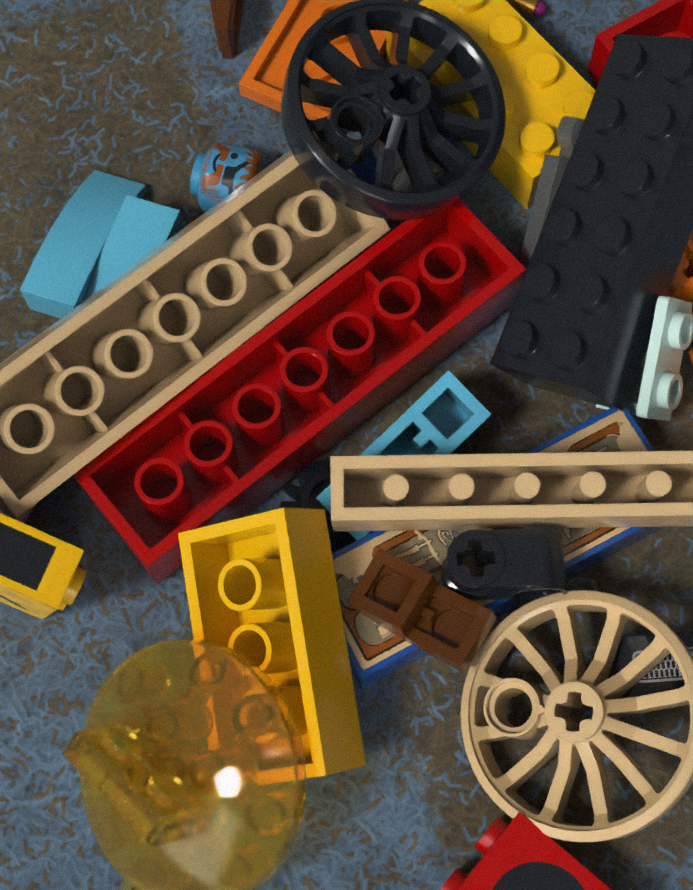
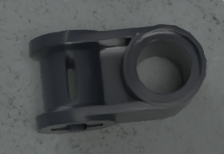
[441,525,567,601]

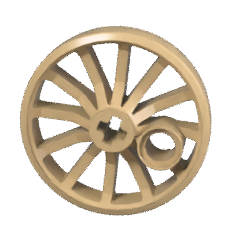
[460,590,693,842]

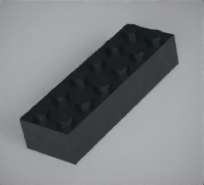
[490,34,693,411]

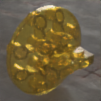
[63,639,306,890]

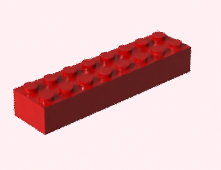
[73,199,526,584]

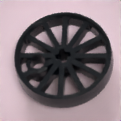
[281,0,506,220]

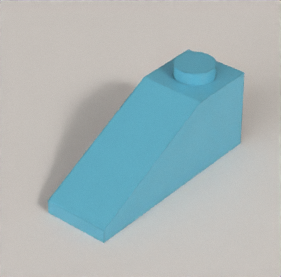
[316,370,491,541]

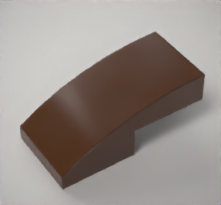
[347,548,497,674]

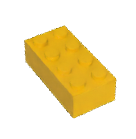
[386,0,596,210]
[178,508,366,791]

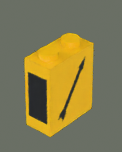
[0,513,87,620]

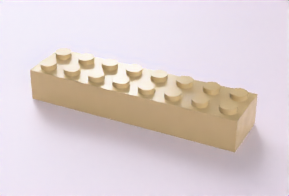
[0,142,390,518]

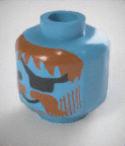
[190,142,268,212]

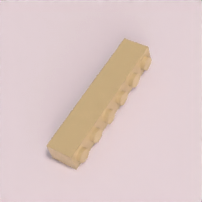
[330,451,693,532]

